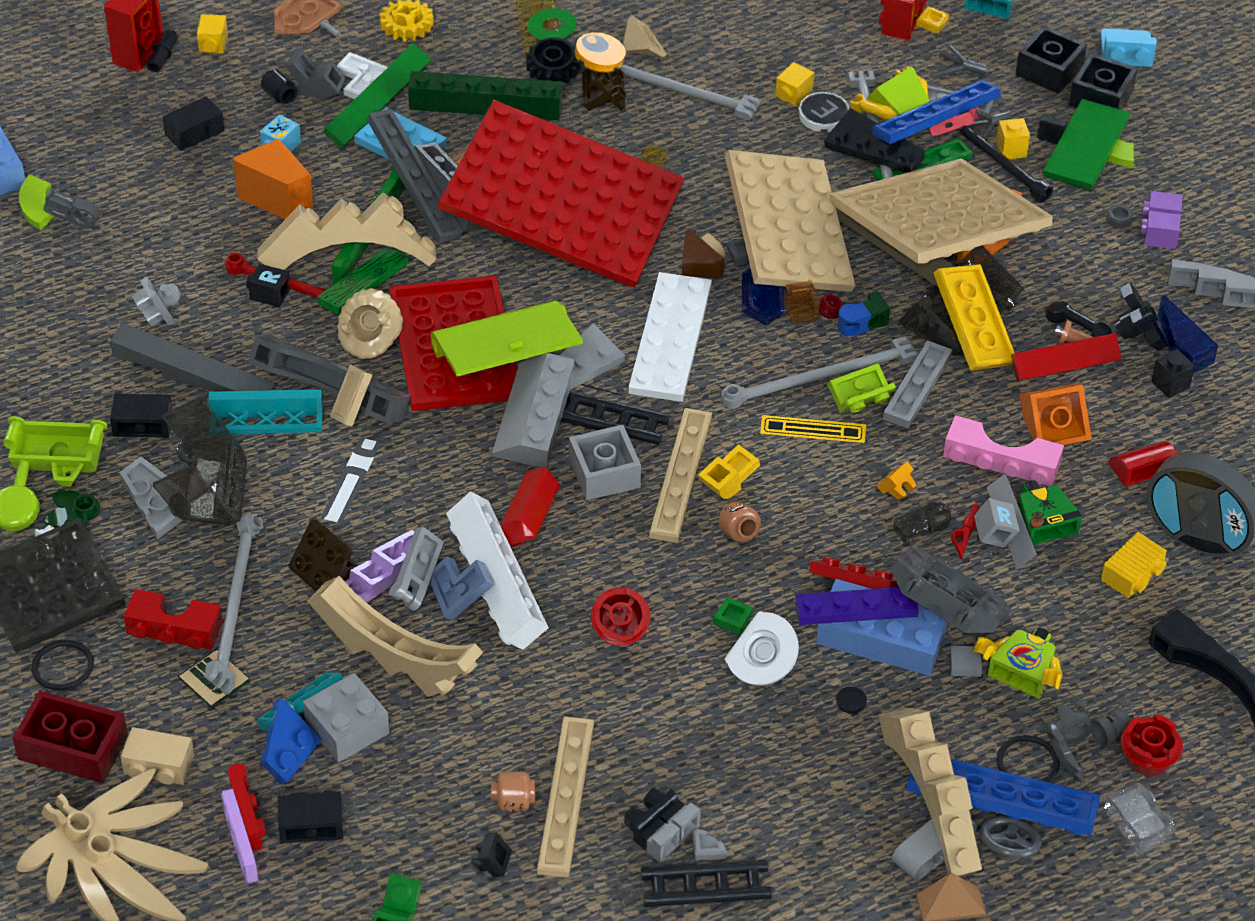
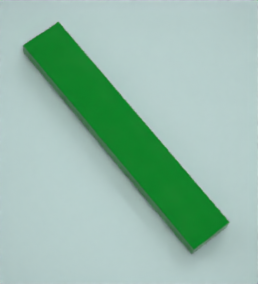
[323,43,432,149]
[331,168,406,284]

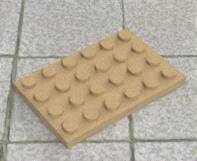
[725,150,855,292]

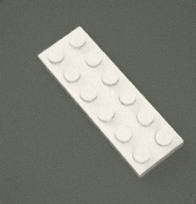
[629,272,712,402]

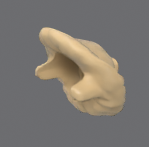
[337,288,404,359]

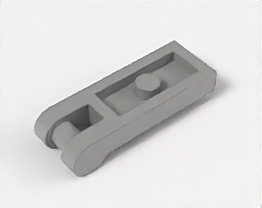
[389,526,444,611]

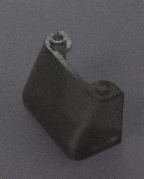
[898,245,1024,357]

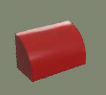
[1108,441,1178,487]

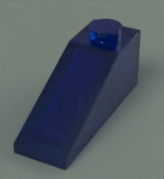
[1157,296,1218,374]

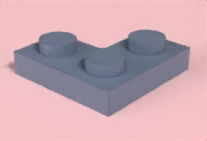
[430,556,494,621]

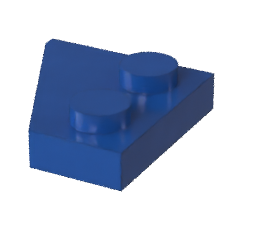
[260,698,322,784]

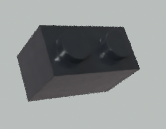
[162,96,225,151]
[110,394,173,438]
[278,791,343,844]

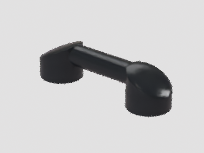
[1045,301,1113,338]

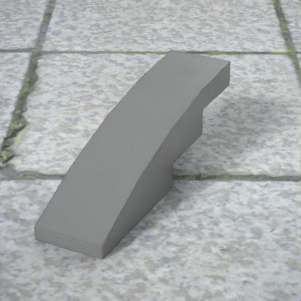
[1168,259,1255,308]

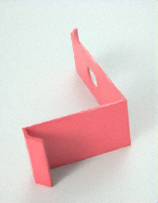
[929,107,981,136]

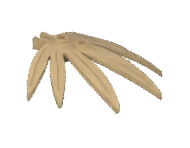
[16,768,208,921]

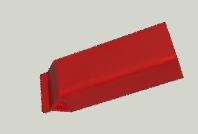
[500,467,560,547]

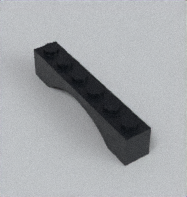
[1149,609,1255,727]

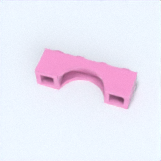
[943,415,1064,486]

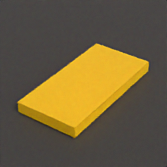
[933,264,1015,371]

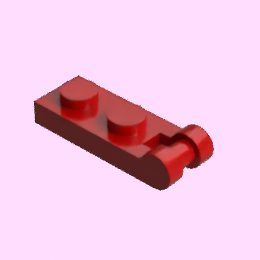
[228,763,266,851]

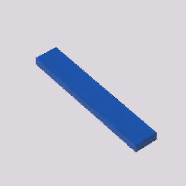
[872,80,1001,144]

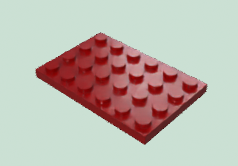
[389,276,517,411]

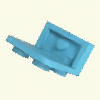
[1101,29,1157,67]

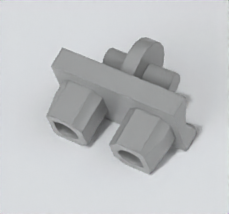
[131,277,181,327]

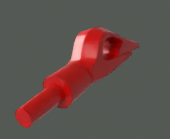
[951,504,979,559]

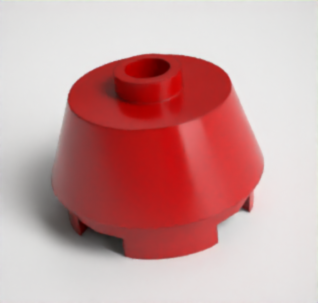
[591,587,650,645]
[1121,714,1183,776]

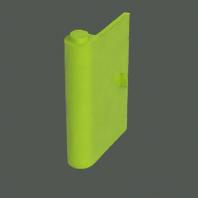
[431,300,583,376]

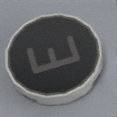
[799,92,849,132]

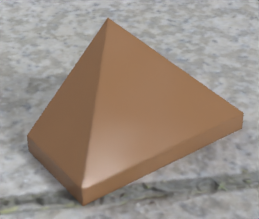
[916,873,986,921]

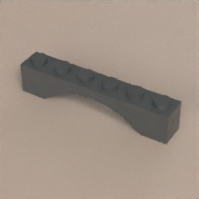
[248,335,411,424]

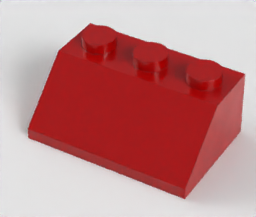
[104,0,163,73]

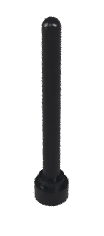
[960,125,1053,204]

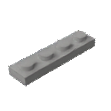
[883,340,953,429]

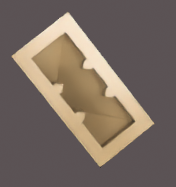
[623,15,667,57]

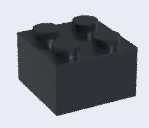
[1015,25,1087,94]
[1069,53,1138,110]

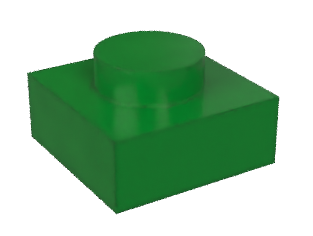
[713,597,753,635]

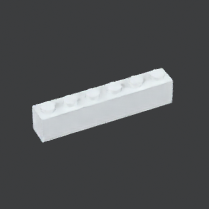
[446,491,548,649]

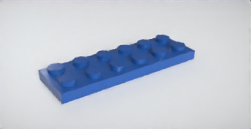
[906,759,1101,836]

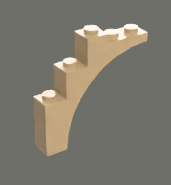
[257,193,437,270]
[307,576,483,697]
[879,708,982,876]

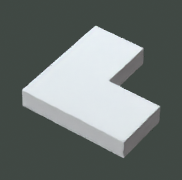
[337,52,387,99]

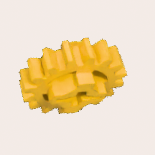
[380,0,434,42]

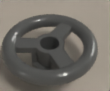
[979,816,1042,861]

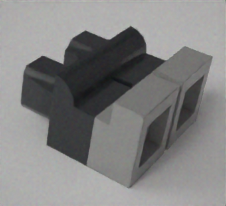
[624,787,701,863]

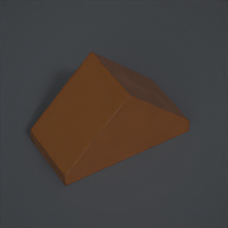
[682,229,724,279]

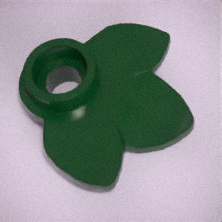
[43,490,100,534]

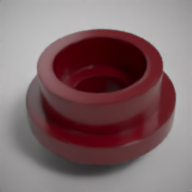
[816,294,843,319]

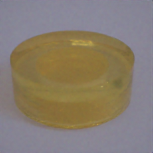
[641,145,667,167]

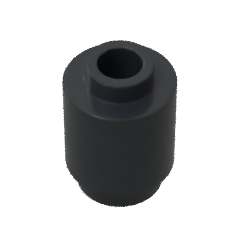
[261,69,297,104]

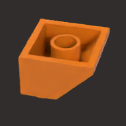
[1019,384,1092,445]

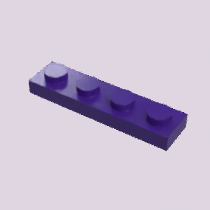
[795,587,919,625]

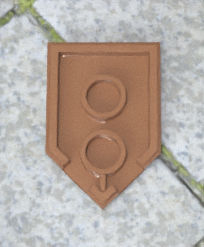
[274,0,344,35]

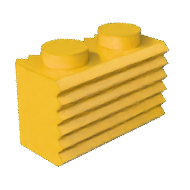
[1101,532,1167,598]

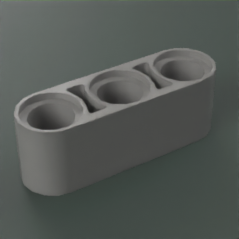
[892,819,977,881]

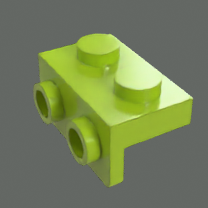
[827,363,896,414]

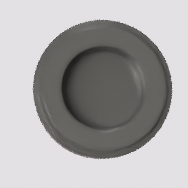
[1106,205,1133,228]

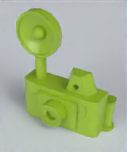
[0,416,107,531]

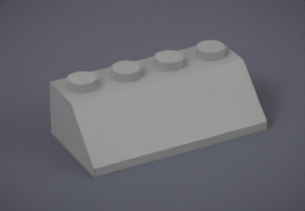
[492,353,575,468]

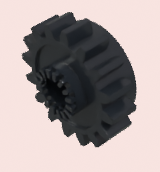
[526,38,580,84]

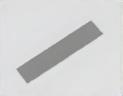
[986,473,1037,569]

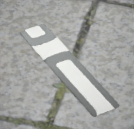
[321,438,381,523]

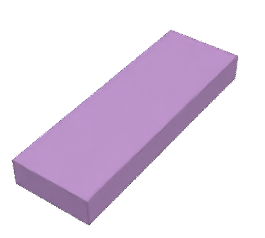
[221,789,258,884]

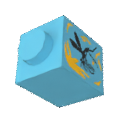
[260,115,301,152]

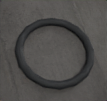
[31,640,94,690]
[996,735,1060,783]

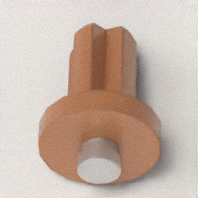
[1054,320,1093,345]

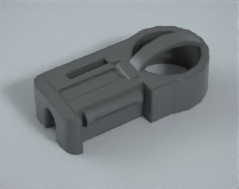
[43,188,100,228]

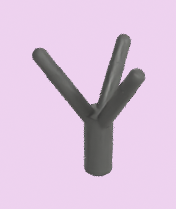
[930,43,988,78]
[968,109,1012,149]

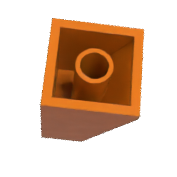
[233,138,314,219]

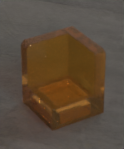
[784,280,820,324]

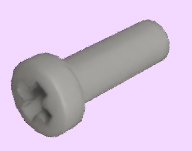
[320,20,341,37]

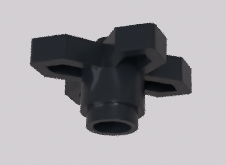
[1115,282,1168,351]

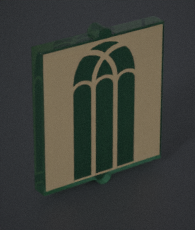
[178,649,250,709]

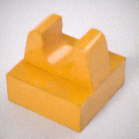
[876,461,916,500]

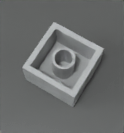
[569,425,641,501]
[303,673,390,763]

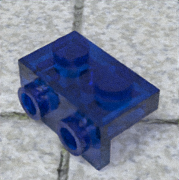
[742,268,785,325]

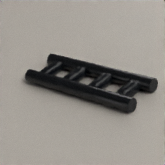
[560,391,670,445]
[641,860,772,908]

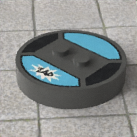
[1147,452,1255,557]

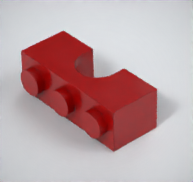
[123,589,223,650]

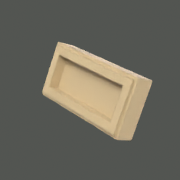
[330,365,372,427]

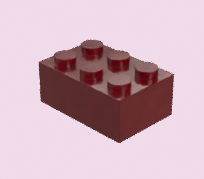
[12,690,128,783]

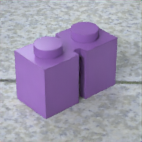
[1140,191,1183,249]

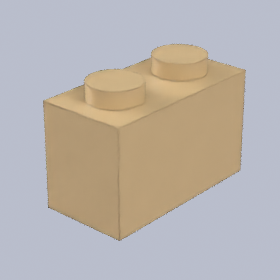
[121,727,194,785]

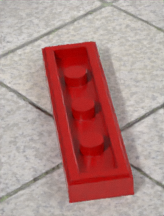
[1011,333,1122,381]

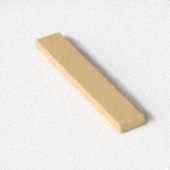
[649,408,712,543]
[537,717,594,878]

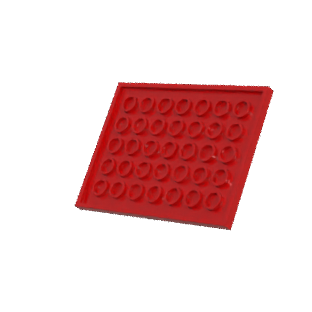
[437,100,685,288]

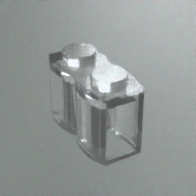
[1104,783,1174,856]

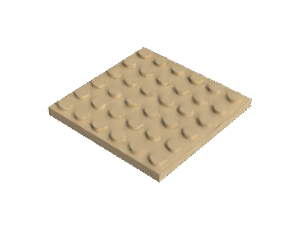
[830,159,1053,264]

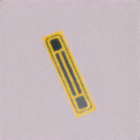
[760,415,866,443]

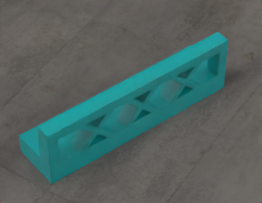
[208,389,323,435]

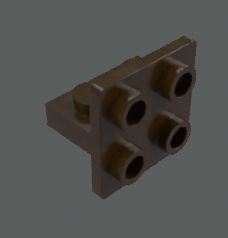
[582,67,626,111]
[288,519,358,591]

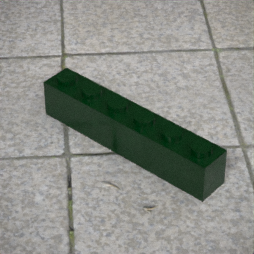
[408,71,563,121]

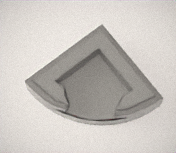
[692,829,727,861]

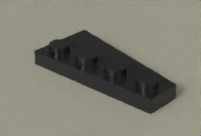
[824,108,925,173]

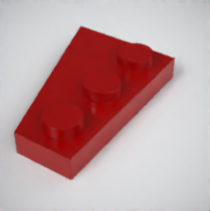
[809,556,899,589]

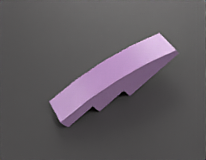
[345,530,415,603]

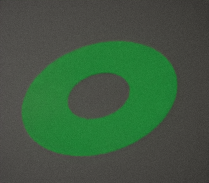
[528,8,577,40]

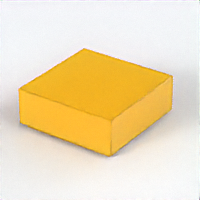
[916,6,950,34]

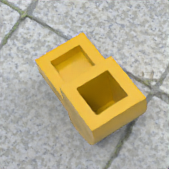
[698,444,760,499]

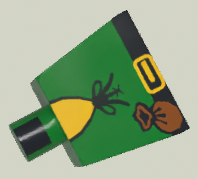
[1018,480,1082,545]

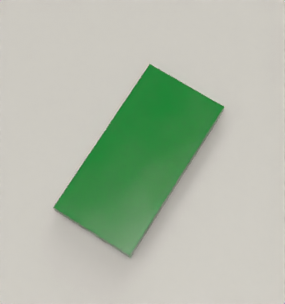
[1043,99,1130,190]

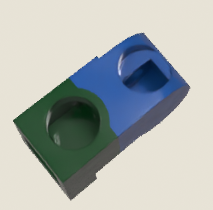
[838,291,890,336]

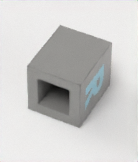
[974,498,1020,548]

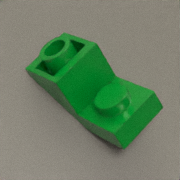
[373,872,423,921]

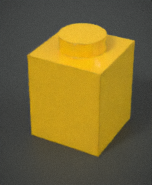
[197,14,228,53]
[775,62,814,106]
[996,118,1030,159]

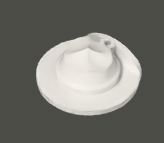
[725,611,799,686]

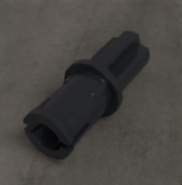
[146,29,178,73]

